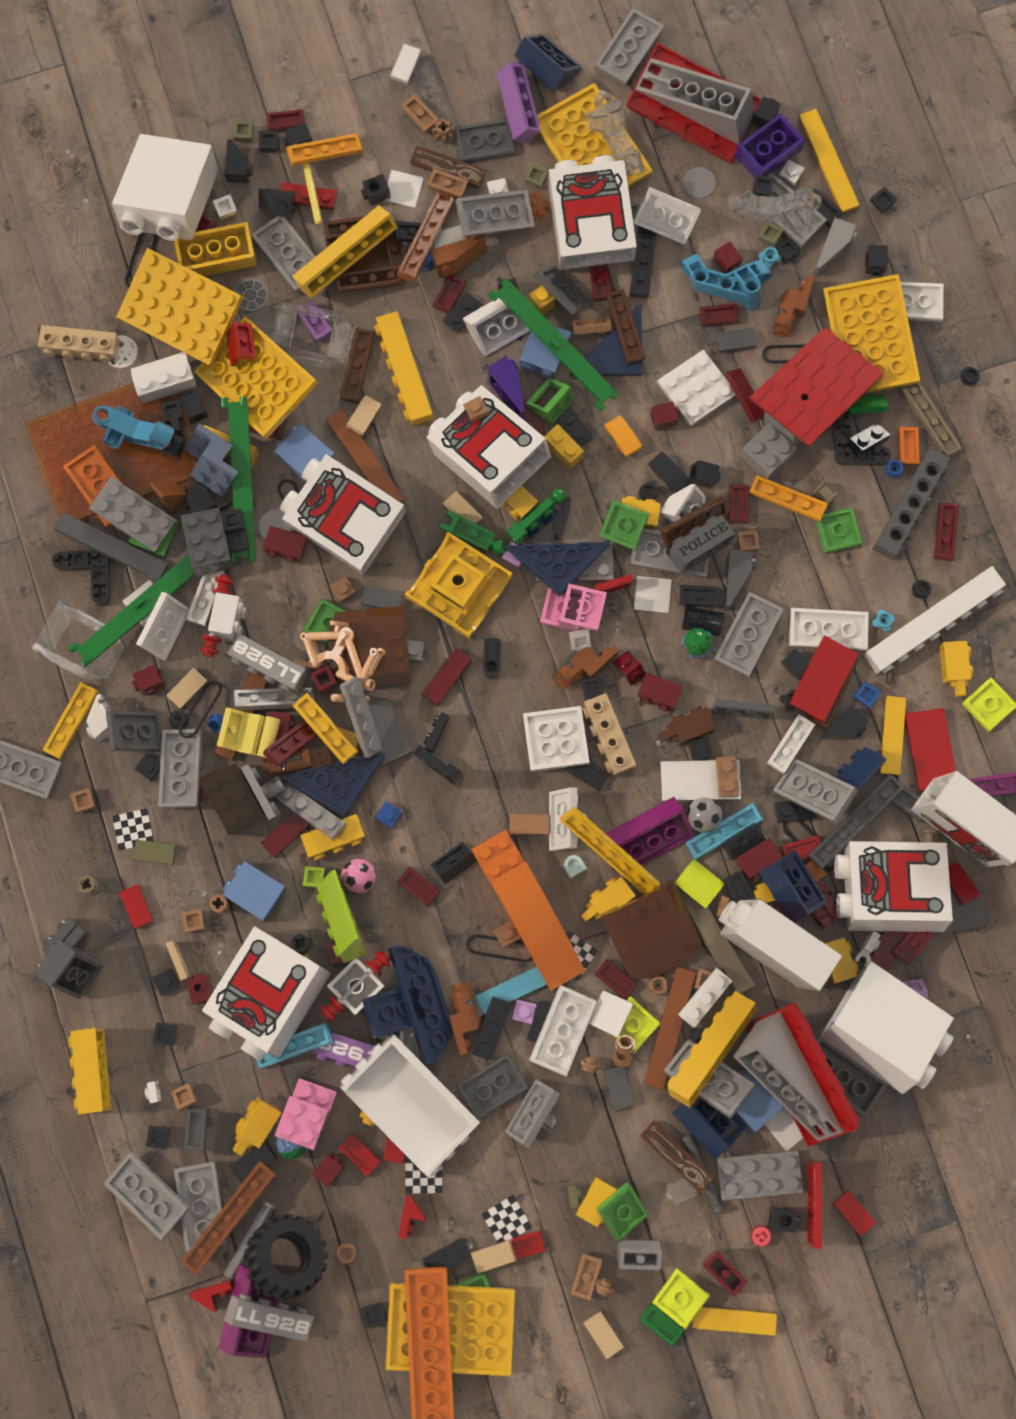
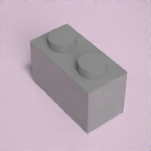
[617,1240,662,1270]

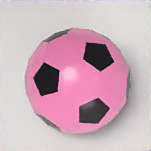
[341,859,376,894]

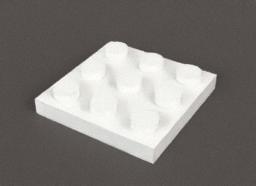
[657,349,736,427]
[523,706,590,772]

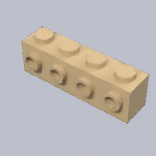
[38,325,120,362]
[582,693,636,777]

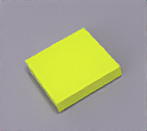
[961,677,1016,732]
[674,859,725,908]
[613,996,661,1054]
[652,1269,711,1329]

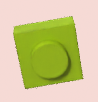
[303,866,325,888]

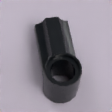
[483,638,501,680]

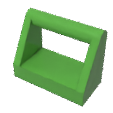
[525,377,575,425]

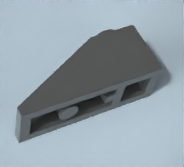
[724,549,756,611]

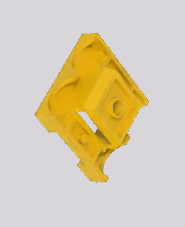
[405,532,513,640]

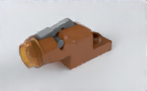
[773,274,815,337]
[553,645,619,690]
[262,746,333,775]
[449,981,484,1056]

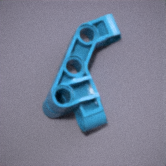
[681,254,772,310]
[92,405,175,449]

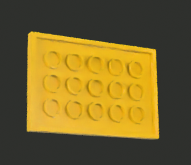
[537,83,653,188]
[116,248,244,366]
[823,274,920,393]
[194,316,318,439]
[386,1283,515,1376]

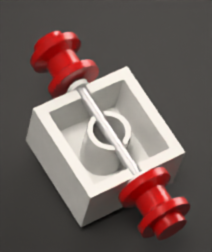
[199,574,247,658]
[320,951,391,1022]

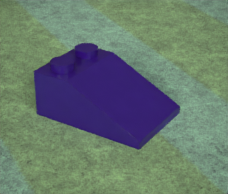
[487,356,524,420]

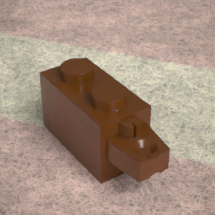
[659,706,717,746]

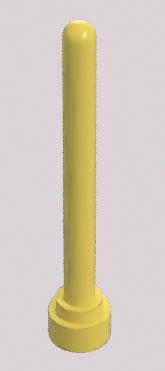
[302,163,322,225]

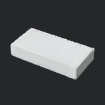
[391,44,421,84]

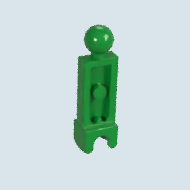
[507,488,567,545]
[439,510,507,554]

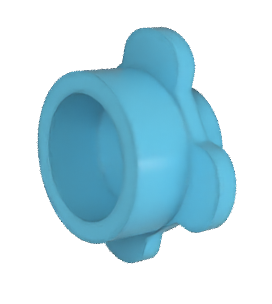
[759,246,781,268]
[872,610,895,632]

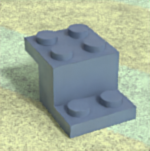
[184,423,238,496]

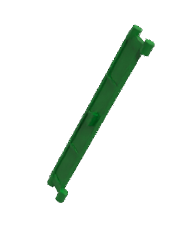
[488,278,618,412]
[221,397,256,563]
[67,547,194,667]

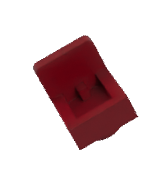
[613,651,646,686]

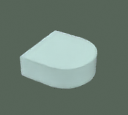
[564,855,587,879]

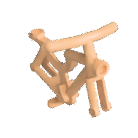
[293,620,385,703]

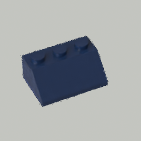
[514,33,582,90]
[837,747,887,794]
[759,851,828,923]
[672,1097,746,1159]

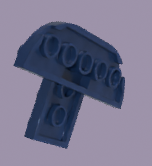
[362,946,452,1066]

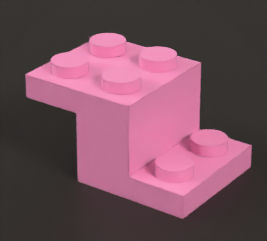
[540,584,607,631]
[275,1078,337,1150]

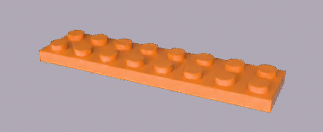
[405,1267,454,1419]

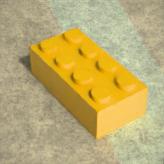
[174,222,257,276]
[68,1028,111,1114]

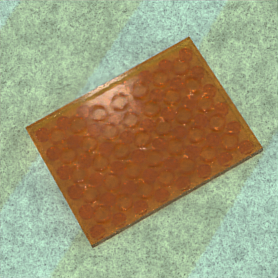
[24,382,199,521]

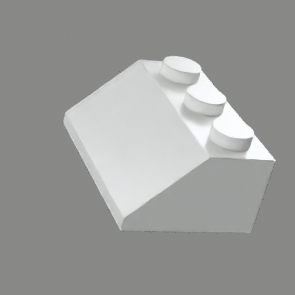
[463,298,530,356]
[131,352,197,404]

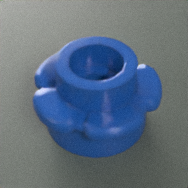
[885,460,904,478]
[208,714,223,732]

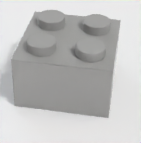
[739,423,797,480]

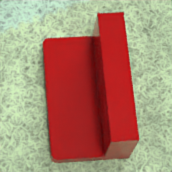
[226,322,256,367]

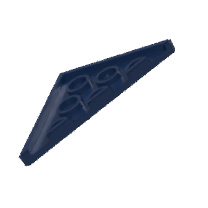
[569,305,643,376]
[505,541,610,597]
[280,753,386,818]

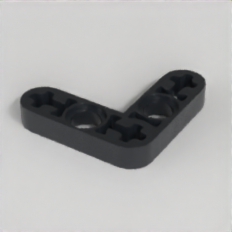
[833,411,891,466]
[52,550,111,606]
[413,745,464,788]

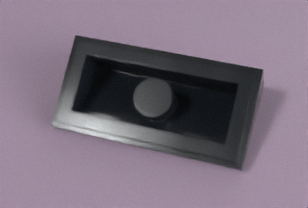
[682,606,724,636]
[431,842,476,884]

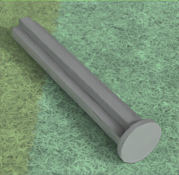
[224,1200,277,1279]

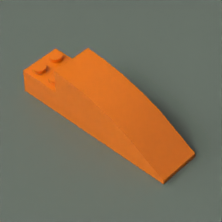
[471,830,585,991]

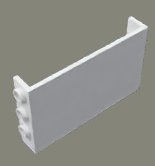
[340,1034,480,1177]

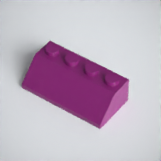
[605,797,695,866]
[218,1265,286,1358]

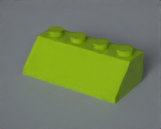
[316,870,367,963]

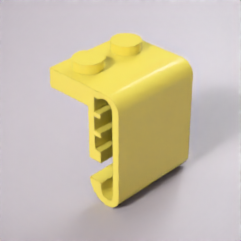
[217,707,280,757]

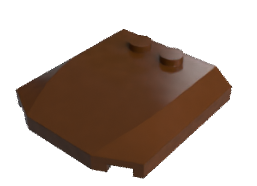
[323,216,406,294]
[328,606,411,687]
[600,880,702,978]

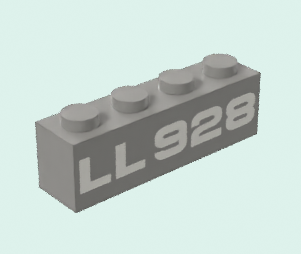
[227,634,309,694]
[224,1293,314,1342]

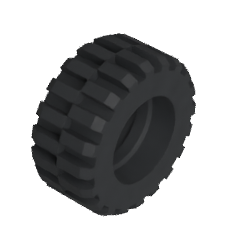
[244,1214,328,1300]

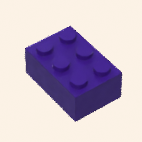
[735,113,805,178]

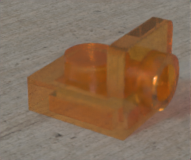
[529,190,550,219]

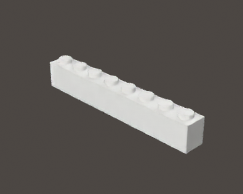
[863,566,1006,674]

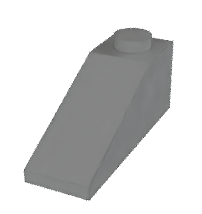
[813,218,857,276]

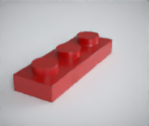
[280,182,337,210]

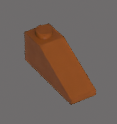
[431,235,487,278]
[149,481,188,515]

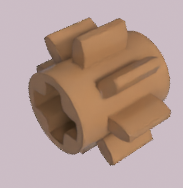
[432,118,455,144]

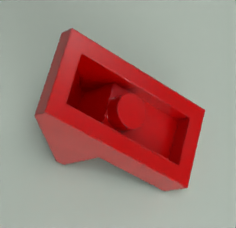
[398,1194,427,1239]
[189,1279,234,1312]

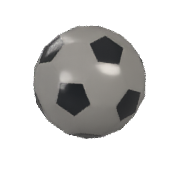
[687,797,722,833]

